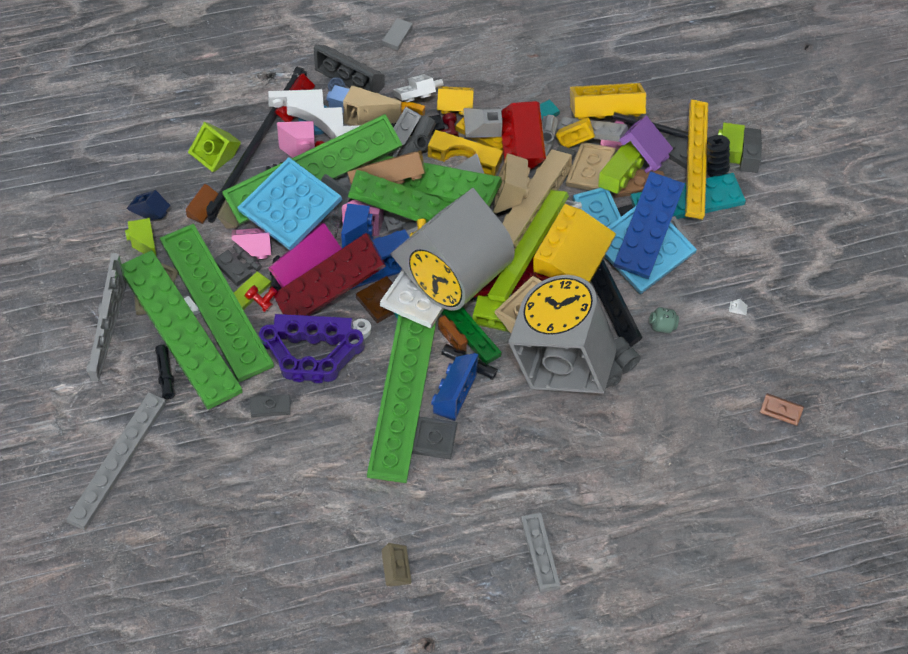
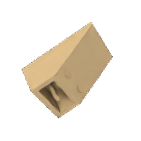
[343,86,401,126]

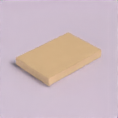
[566,142,616,190]

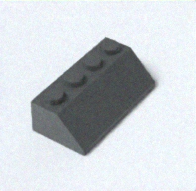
[314,45,385,93]

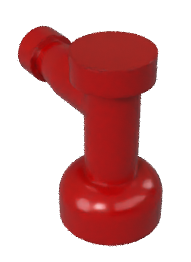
[244,285,277,312]

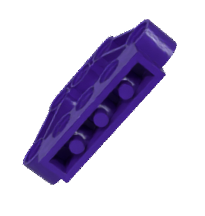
[259,314,365,383]

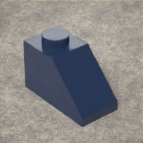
[127,190,170,221]

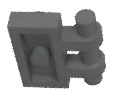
[214,243,262,287]

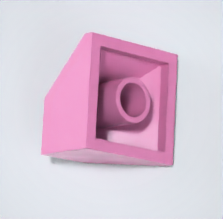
[232,228,271,259]

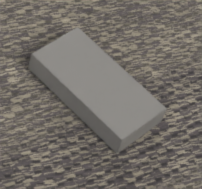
[382,18,413,51]

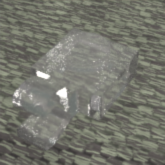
[319,206,340,238]

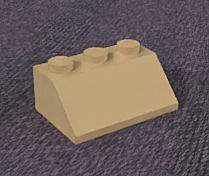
[493,153,530,213]
[495,276,542,333]

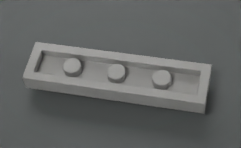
[557,117,628,142]
[521,513,560,593]

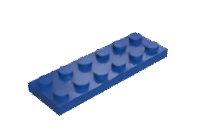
[613,171,685,279]

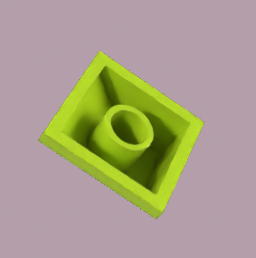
[188,122,241,172]

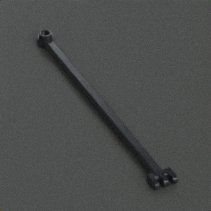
[206,66,307,223]

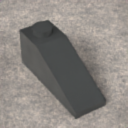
[740,128,762,173]

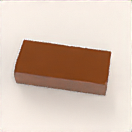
[186,184,218,224]

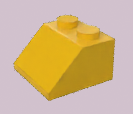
[437,86,474,115]

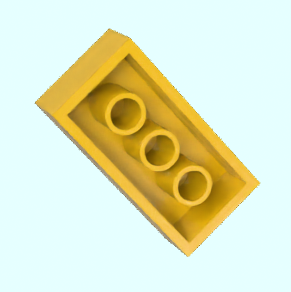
[570,83,646,119]

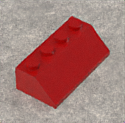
[501,101,546,169]

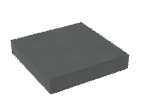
[412,416,457,460]

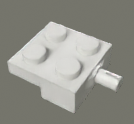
[393,74,444,102]

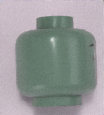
[649,307,679,333]

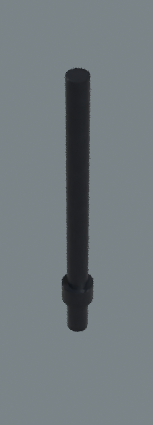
[612,112,709,144]

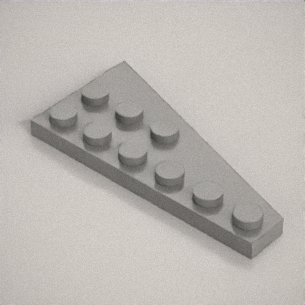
[87,253,126,382]

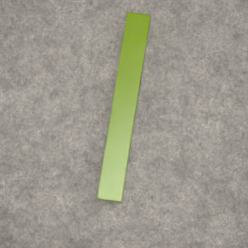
[488,190,569,302]

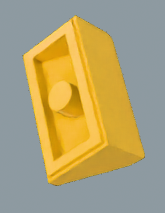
[555,117,595,148]

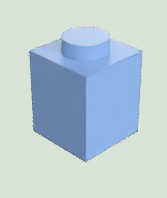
[327,85,349,113]

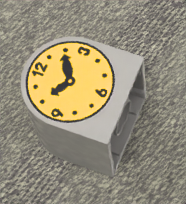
[390,188,515,310]
[509,275,616,393]

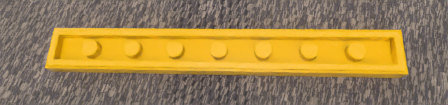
[685,99,708,220]

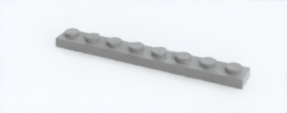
[66,392,166,530]

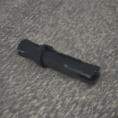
[441,344,498,380]
[155,345,175,399]

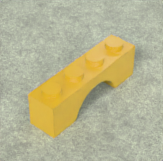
[428,130,503,176]

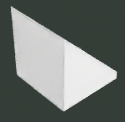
[729,299,748,315]

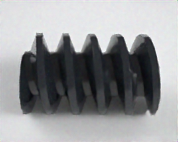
[707,135,730,176]

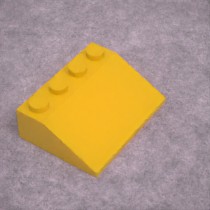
[533,204,616,283]

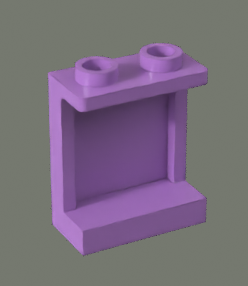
[619,115,673,173]

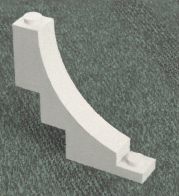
[268,89,365,166]

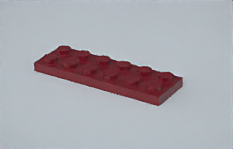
[273,233,386,316]

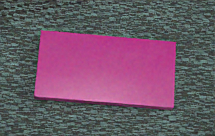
[268,223,342,288]

